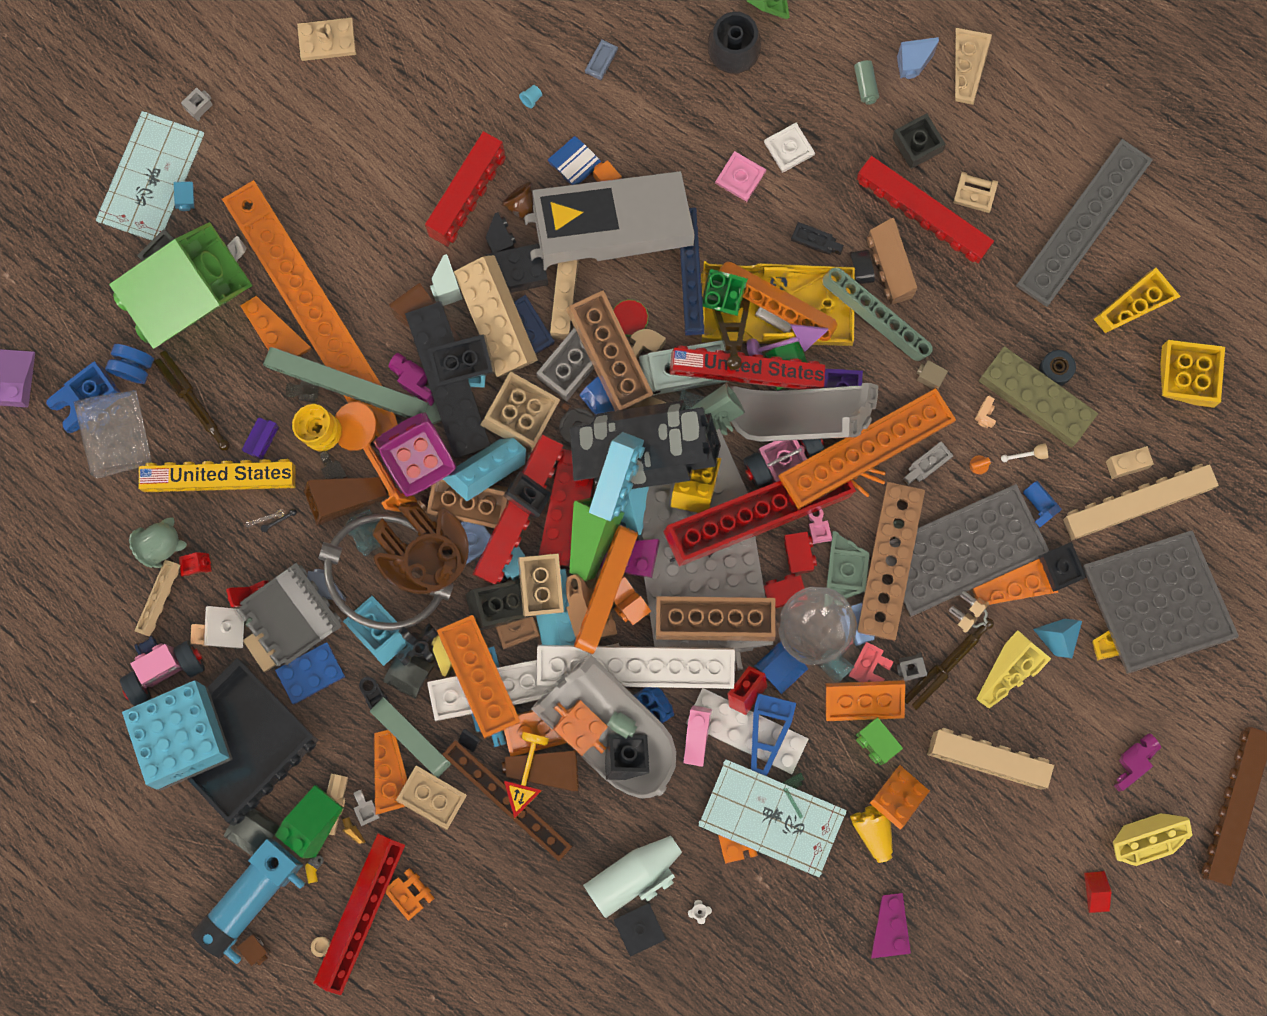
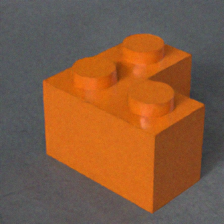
[613,576,651,625]

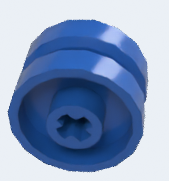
[105,344,154,384]

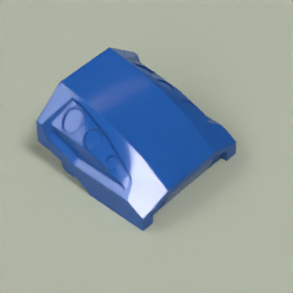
[579,377,615,414]
[754,641,809,695]
[634,687,674,724]

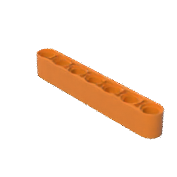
[719,262,837,341]
[574,525,638,654]

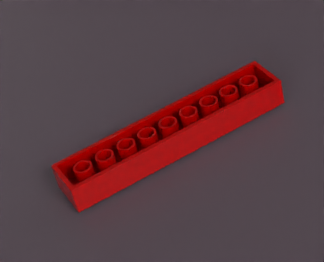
[663,480,856,567]

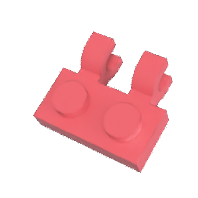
[849,642,893,682]

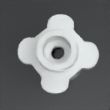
[688,900,712,924]

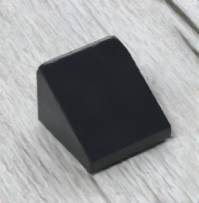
[458,729,481,752]

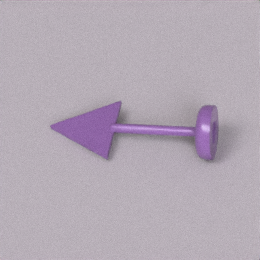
[747,324,828,356]

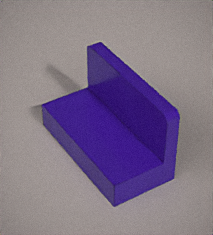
[242,418,279,460]

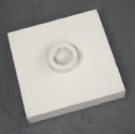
[764,123,815,173]
[204,606,244,648]

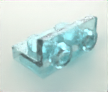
[346,509,381,557]

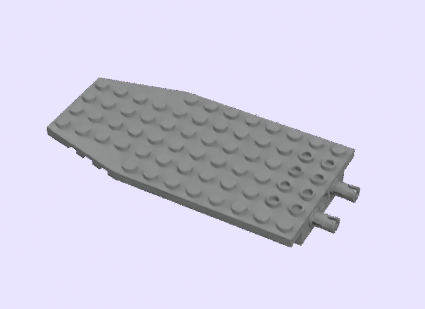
[638,429,773,671]

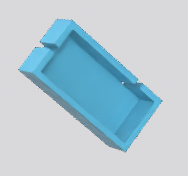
[589,432,645,521]

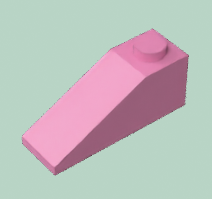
[684,705,712,767]

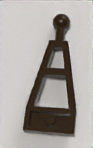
[712,297,750,370]

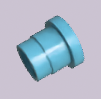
[519,85,542,108]

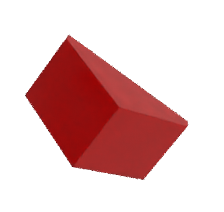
[1084,871,1112,913]

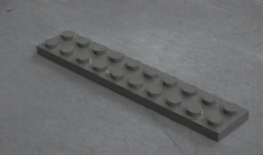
[1016,139,1153,307]

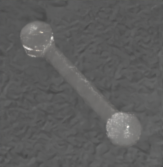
[245,509,284,528]

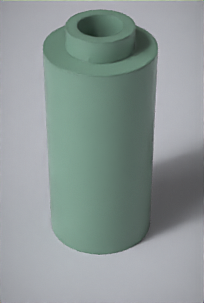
[854,60,879,105]

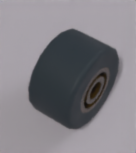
[1039,350,1076,386]

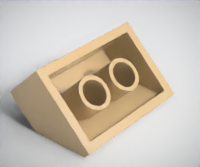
[518,554,564,616]

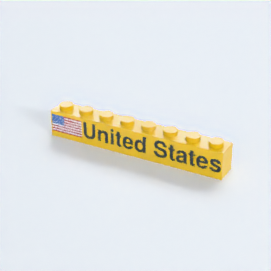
[139,459,295,492]

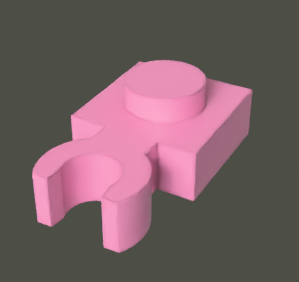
[808,509,832,544]

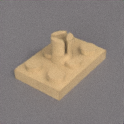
[297,18,356,61]

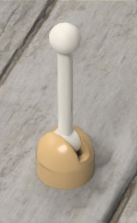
[1001,443,1048,462]

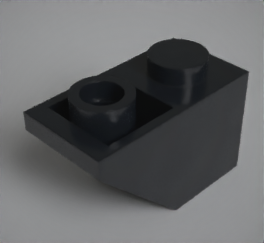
[486,212,516,253]

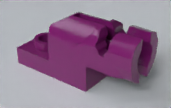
[388,353,435,406]
[1114,733,1161,791]

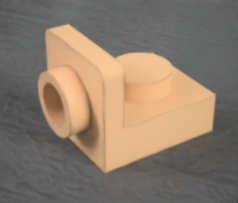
[975,396,996,428]
[190,624,208,647]

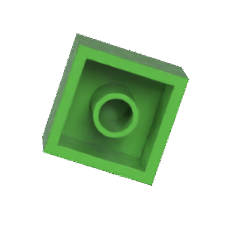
[856,717,903,765]

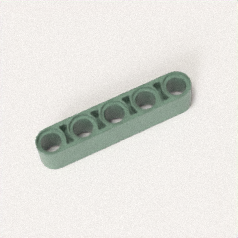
[370,697,451,778]

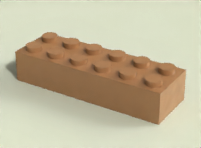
[566,290,654,411]
[656,596,775,641]

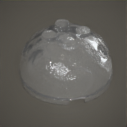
[778,587,857,665]

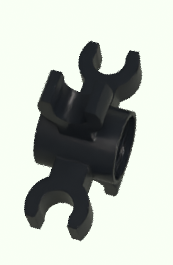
[396,623,438,666]

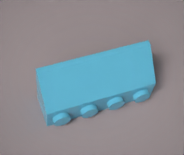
[443,438,526,501]
[536,569,576,645]

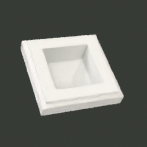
[228,236,246,261]

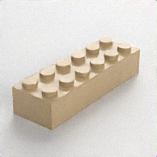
[454,255,538,377]
[927,728,1054,790]

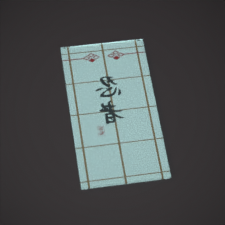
[96,111,204,241]
[699,760,847,877]

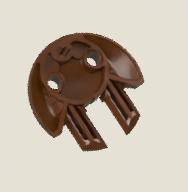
[373,503,469,594]

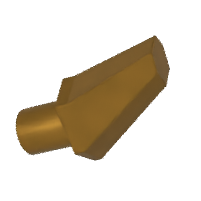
[342,817,366,844]

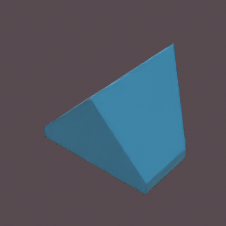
[1033,619,1082,659]

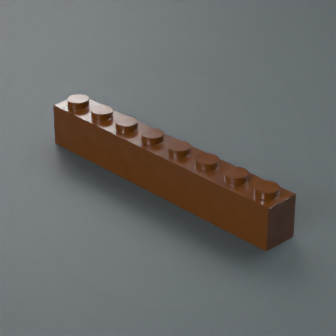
[1202,727,1267,887]
[442,740,573,862]

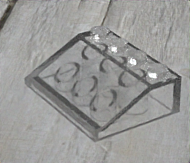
[74,390,152,479]

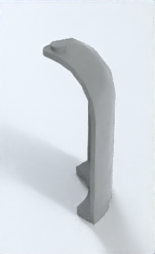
[730,383,878,442]
[531,654,676,798]

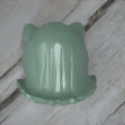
[129,518,187,568]

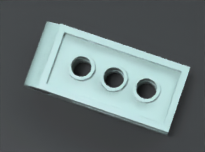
[639,340,729,395]

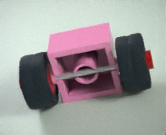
[743,439,825,489]
[120,640,205,706]

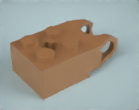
[566,574,617,640]

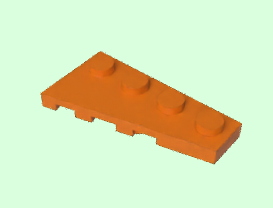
[240,296,312,357]
[972,559,1058,605]
[374,730,407,815]

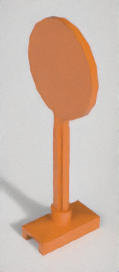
[335,402,417,512]

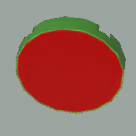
[613,299,648,337]

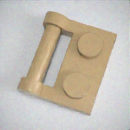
[953,172,998,213]

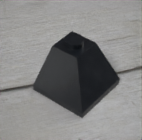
[605,734,650,780]

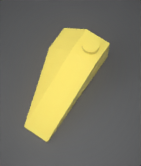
[977,630,1051,708]

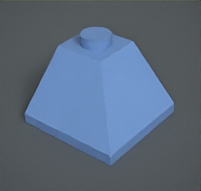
[897,37,939,79]

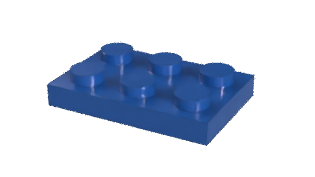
[275,642,346,705]

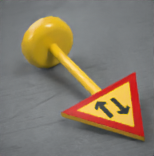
[504,732,549,819]

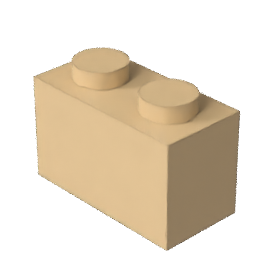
[1106,446,1154,479]

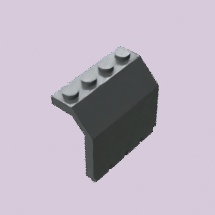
[236,563,342,667]

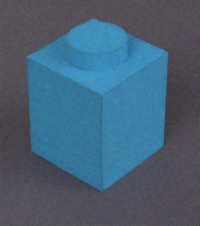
[174,182,195,211]

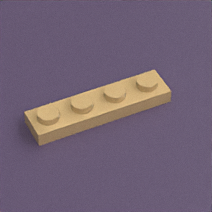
[135,560,180,637]

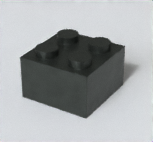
[892,113,946,169]

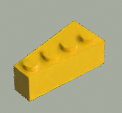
[1094,268,1181,333]

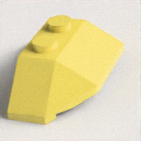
[1113,813,1192,866]

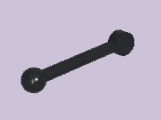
[261,509,297,533]

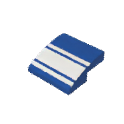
[548,136,601,185]

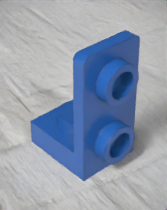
[1023,481,1062,527]

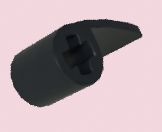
[850,250,875,284]

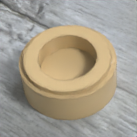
[311,936,331,957]

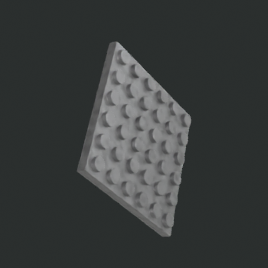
[1083,530,1239,674]

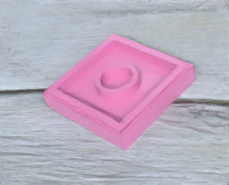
[715,151,766,202]

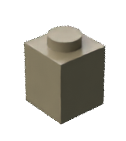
[916,360,948,390]

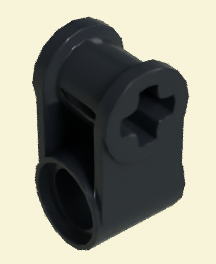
[359,677,391,710]

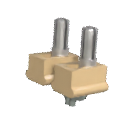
[949,591,989,632]

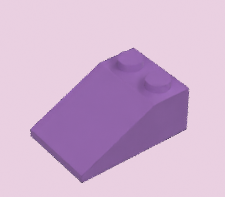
[0,349,35,407]

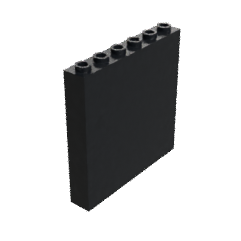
[187,658,319,826]

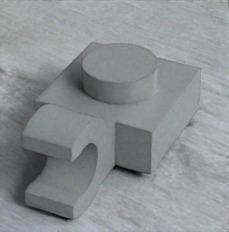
[354,789,380,826]

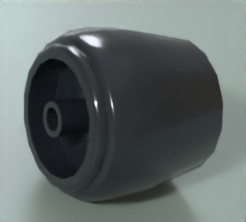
[707,12,761,74]

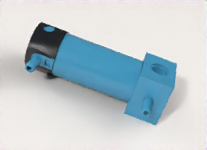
[191,839,305,964]

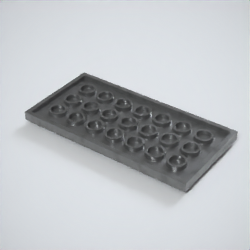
[886,484,1049,617]

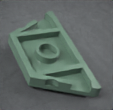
[824,531,869,605]

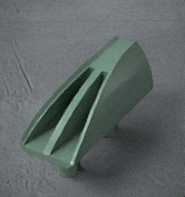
[690,383,745,435]

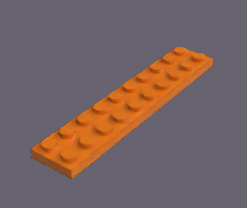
[778,388,956,509]

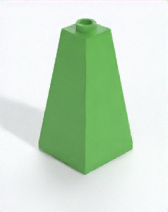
[569,498,625,582]

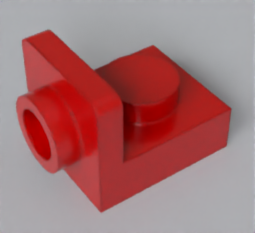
[179,552,211,576]

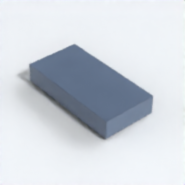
[585,39,618,81]

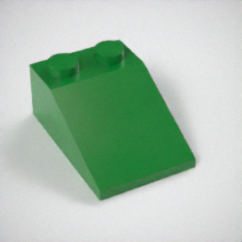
[275,785,344,858]

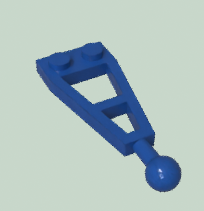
[751,693,796,776]

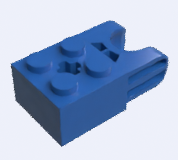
[47,361,123,433]

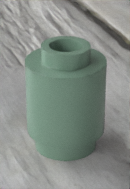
[607,711,637,738]

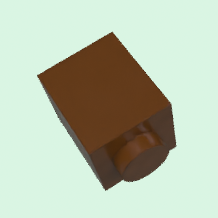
[237,934,270,966]

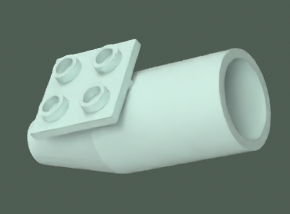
[584,836,682,918]

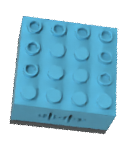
[122,680,232,791]

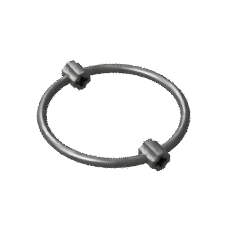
[318,514,453,630]

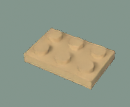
[395,766,467,830]

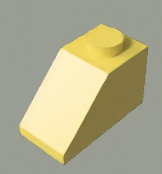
[431,635,453,678]

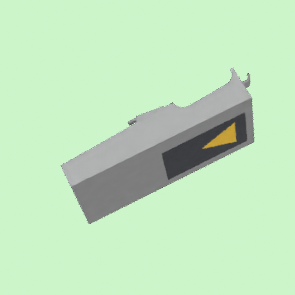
[524,171,694,270]

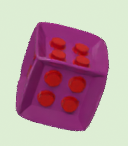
[374,412,457,497]

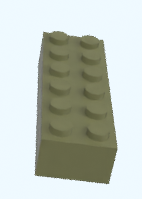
[979,346,1098,448]

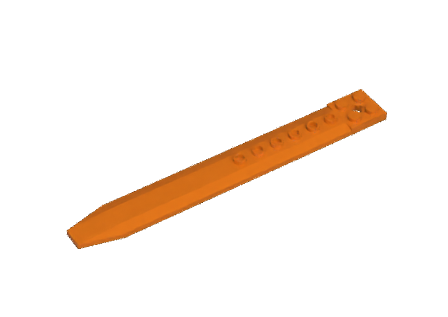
[222,180,398,437]

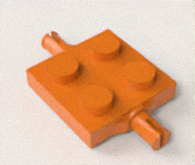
[553,700,608,756]

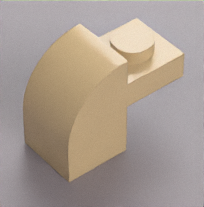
[630,329,666,359]

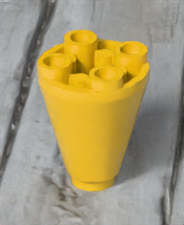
[850,805,893,863]

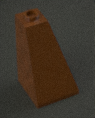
[389,283,461,342]
[304,477,387,526]
[502,751,579,792]

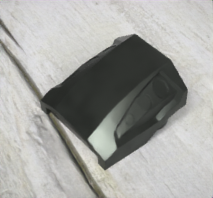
[383,648,435,699]
[223,809,280,856]

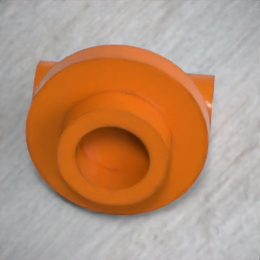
[970,455,991,475]

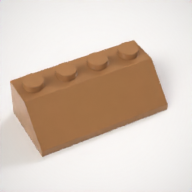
[867,218,917,305]
[426,479,508,528]

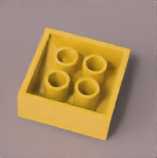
[1161,340,1225,408]

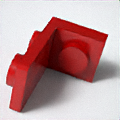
[226,580,269,607]

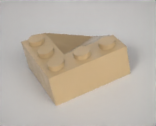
[480,371,560,453]

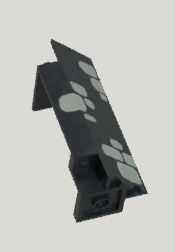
[570,400,721,489]

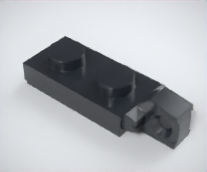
[791,222,844,255]

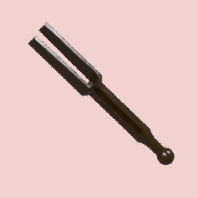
[153,351,230,451]
[905,618,994,710]

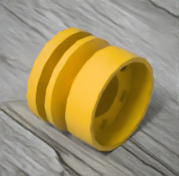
[292,404,342,452]

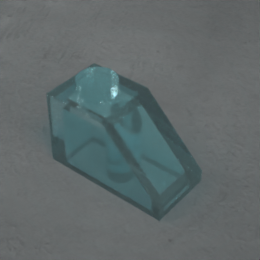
[821,652,854,683]

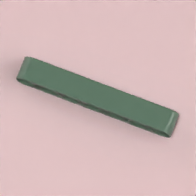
[822,268,932,361]

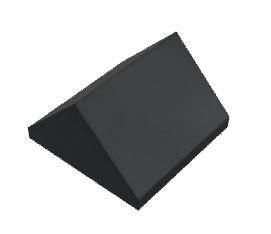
[503,471,552,518]

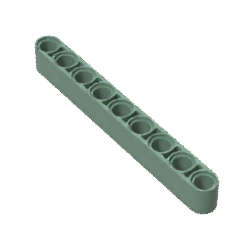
[263,347,428,418]

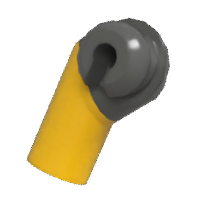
[305,854,324,884]

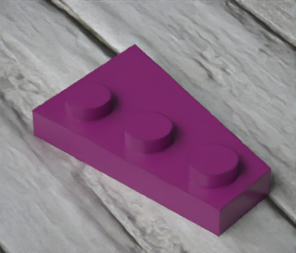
[871,893,911,958]

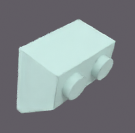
[430,254,463,306]

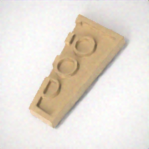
[955,28,992,105]

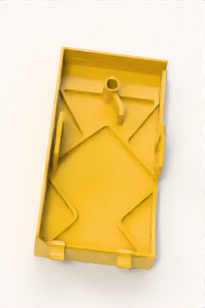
[701,261,855,346]

